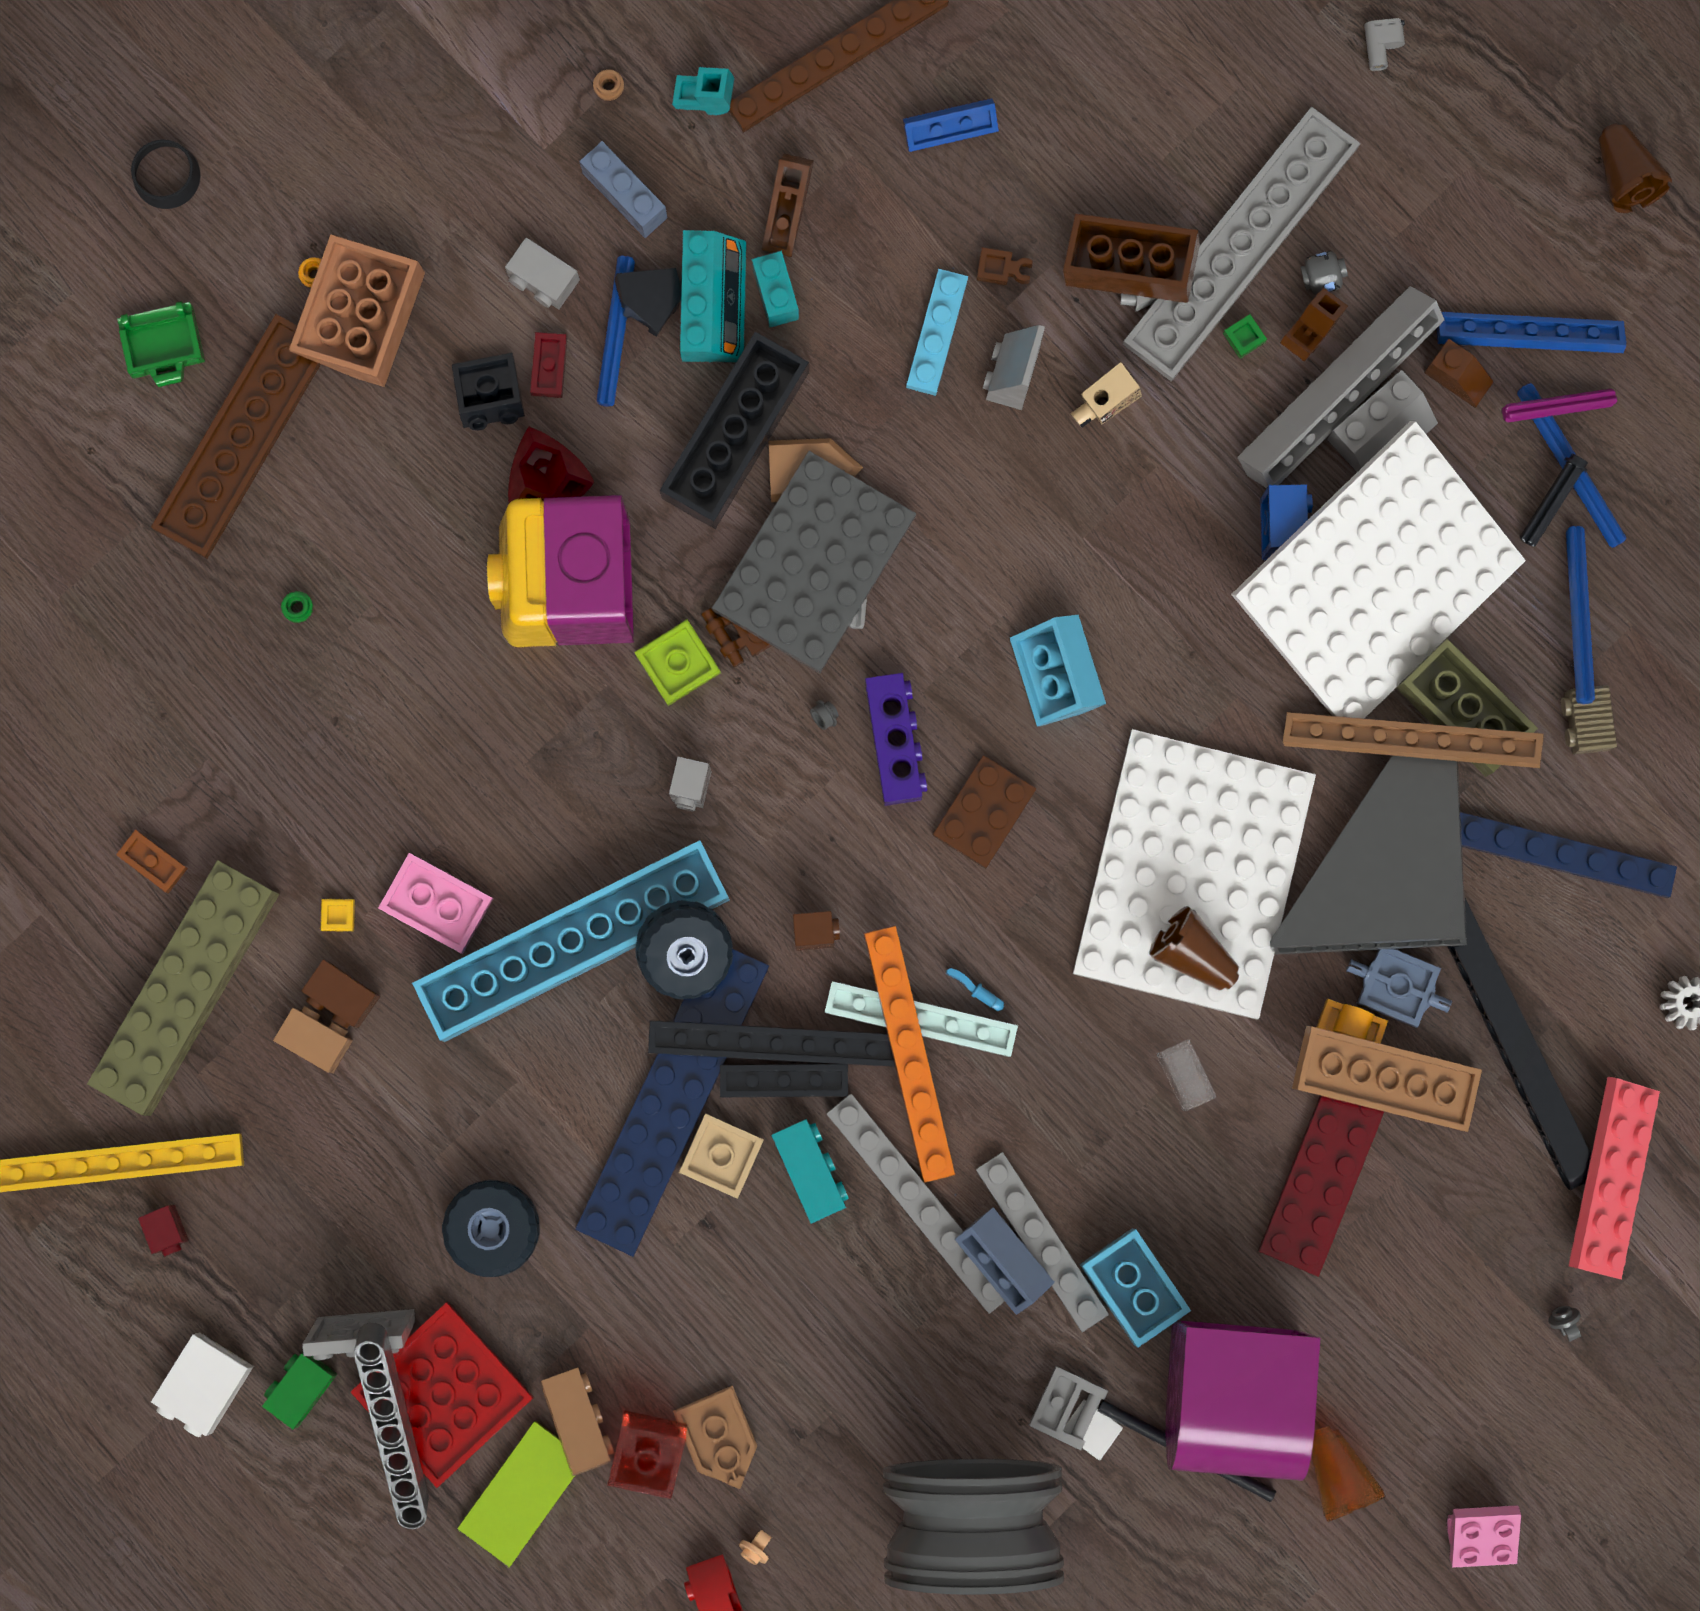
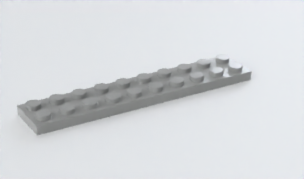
[1123,107,1360,382]

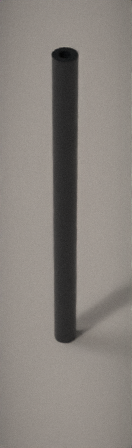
[1097,1400,1276,1502]

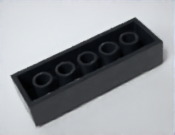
[660,332,809,529]

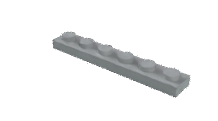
[975,1152,1109,1332]

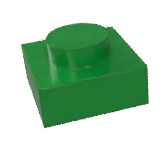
[1223,314,1267,359]

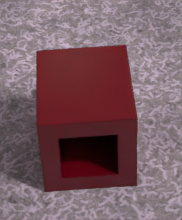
[138,1205,189,1257]

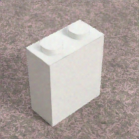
[151,1333,254,1437]

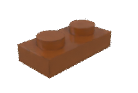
[116,830,188,894]

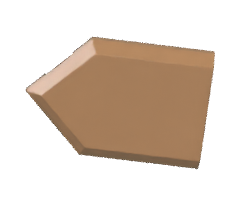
[769,438,863,503]
[673,1385,757,1489]

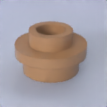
[593,70,624,101]

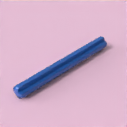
[597,256,635,407]

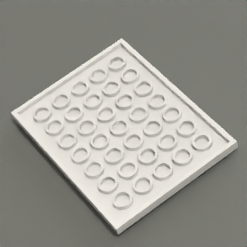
[1231,421,1526,719]
[1073,729,1316,1020]

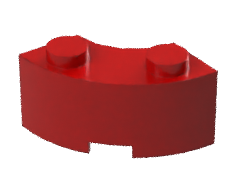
[684,1554,743,1611]

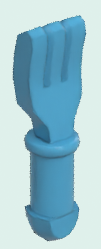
[946,968,1004,1012]

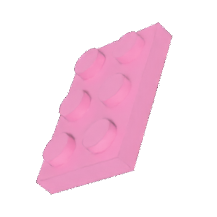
[378,853,493,954]

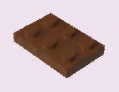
[933,755,1036,869]

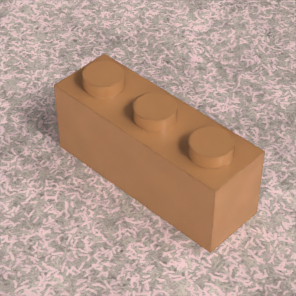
[540,1368,614,1477]

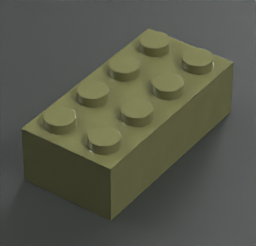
[1396,639,1538,777]

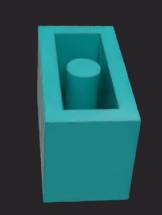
[752,251,799,328]

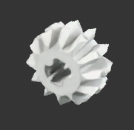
[1659,976,1700,1030]

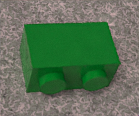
[262,1353,338,1430]

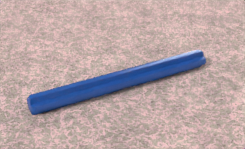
[1517,383,1626,548]
[1566,526,1595,704]

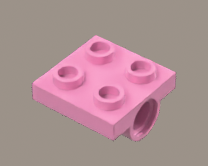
[1447,1506,1521,1568]

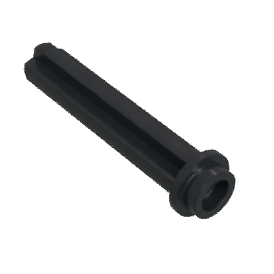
[1520,453,1588,547]

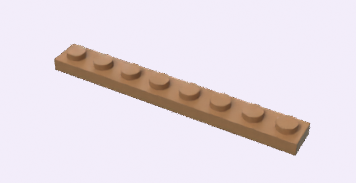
[1283,712,1544,768]

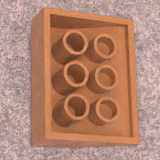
[289,235,425,387]

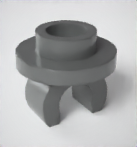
[1548,1306,1581,1342]

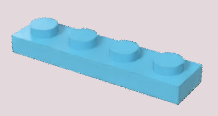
[906,269,968,396]

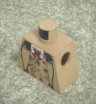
[1071,362,1142,428]

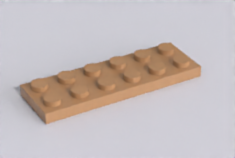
[1292,1026,1482,1132]

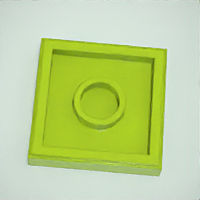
[634,619,721,706]

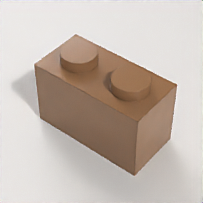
[273,1006,353,1074]

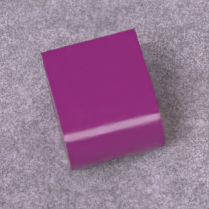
[1166,1320,1320,1481]

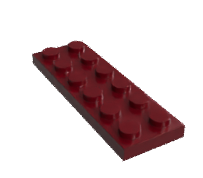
[1258,1096,1384,1277]

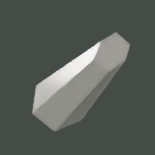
[1120,294,1157,311]

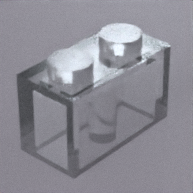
[1157,1039,1217,1111]

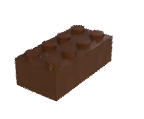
[1063,214,1200,303]

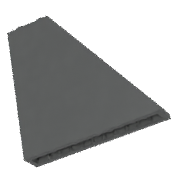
[1270,756,1467,955]

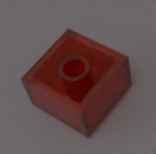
[607,1410,687,1499]

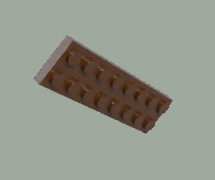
[151,314,321,559]

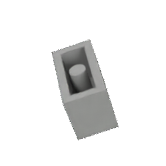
[505,238,580,310]
[669,757,712,811]

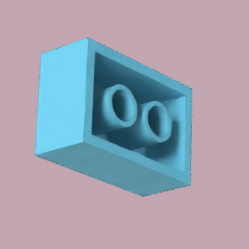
[1080,1228,1191,1347]

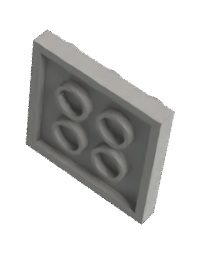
[302,1309,415,1360]

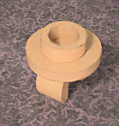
[739,1530,772,1565]

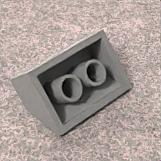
[1327,370,1438,472]

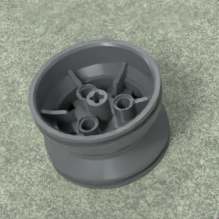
[883,1459,1064,1595]

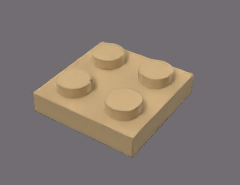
[679,1114,764,1199]

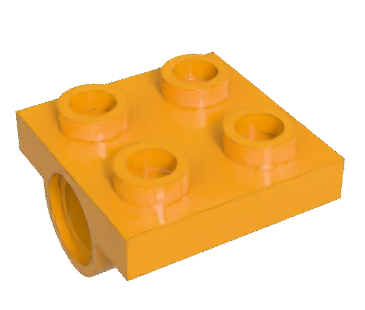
[1317,999,1388,1044]

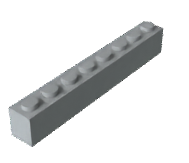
[1237,286,1444,488]

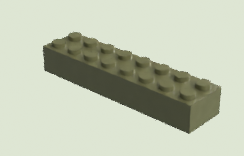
[87,860,280,1116]

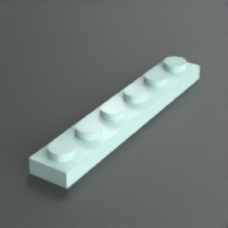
[825,981,1018,1057]

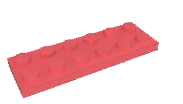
[1569,1077,1660,1280]

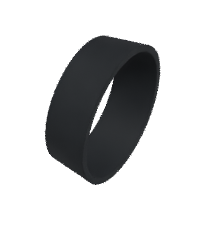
[131,139,201,209]

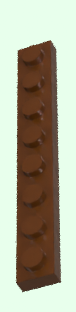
[729,0,949,133]

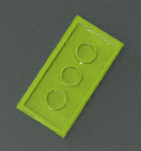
[457,1420,575,1568]

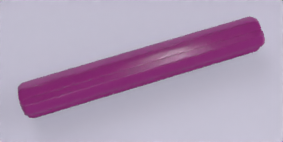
[1501,388,1617,422]

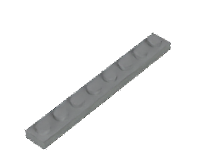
[827,1094,1004,1314]

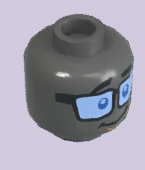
[1300,251,1348,295]

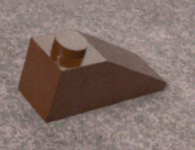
[762,154,814,257]

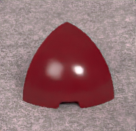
[508,426,594,503]

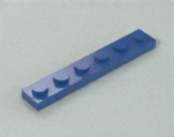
[1437,312,1626,353]

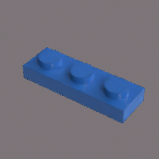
[903,98,999,152]

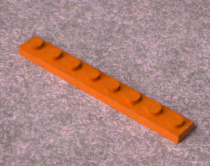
[864,926,955,1183]

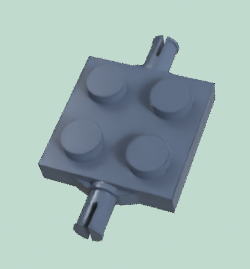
[1346,949,1452,1028]

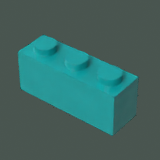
[771,1119,849,1224]

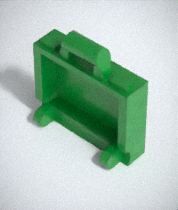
[117,301,205,387]

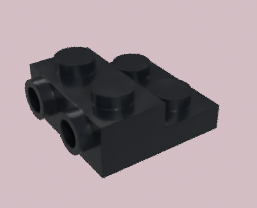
[452,352,525,431]

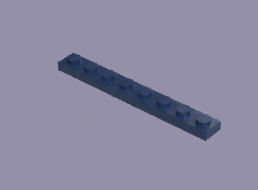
[1460,812,1677,898]

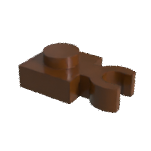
[977,247,1033,285]

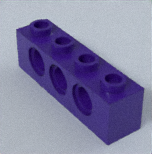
[865,673,927,806]

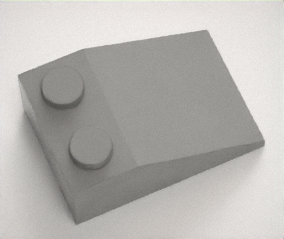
[983,325,1045,410]

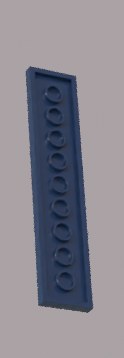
[575,949,770,1257]

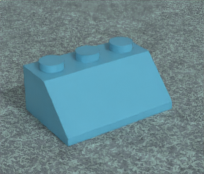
[1010,615,1106,727]

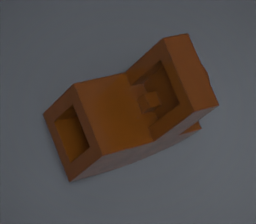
[1280,288,1348,362]

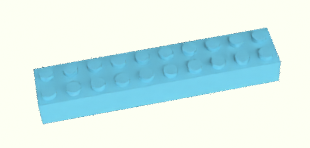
[412,840,730,1042]

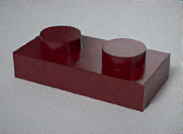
[530,332,567,398]

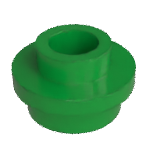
[281,591,313,623]

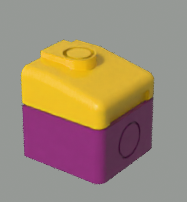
[487,495,634,647]

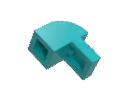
[672,67,735,115]

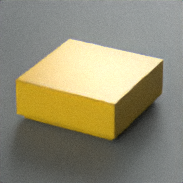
[321,899,355,932]

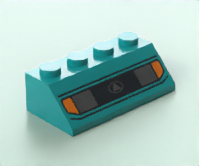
[680,230,746,362]

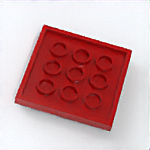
[351,1302,534,1488]

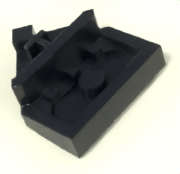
[614,268,682,337]

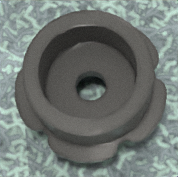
[810,700,839,730]

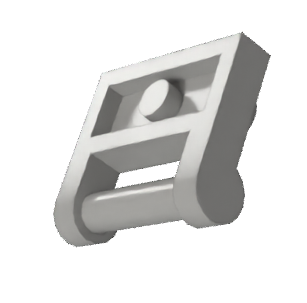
[1029,1366,1108,1450]

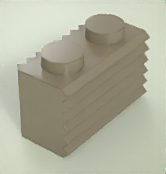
[1561,685,1617,755]

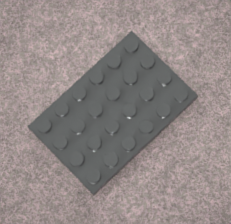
[712,451,916,674]

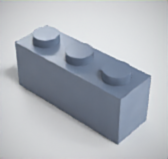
[579,141,667,238]
[955,1208,1055,1315]

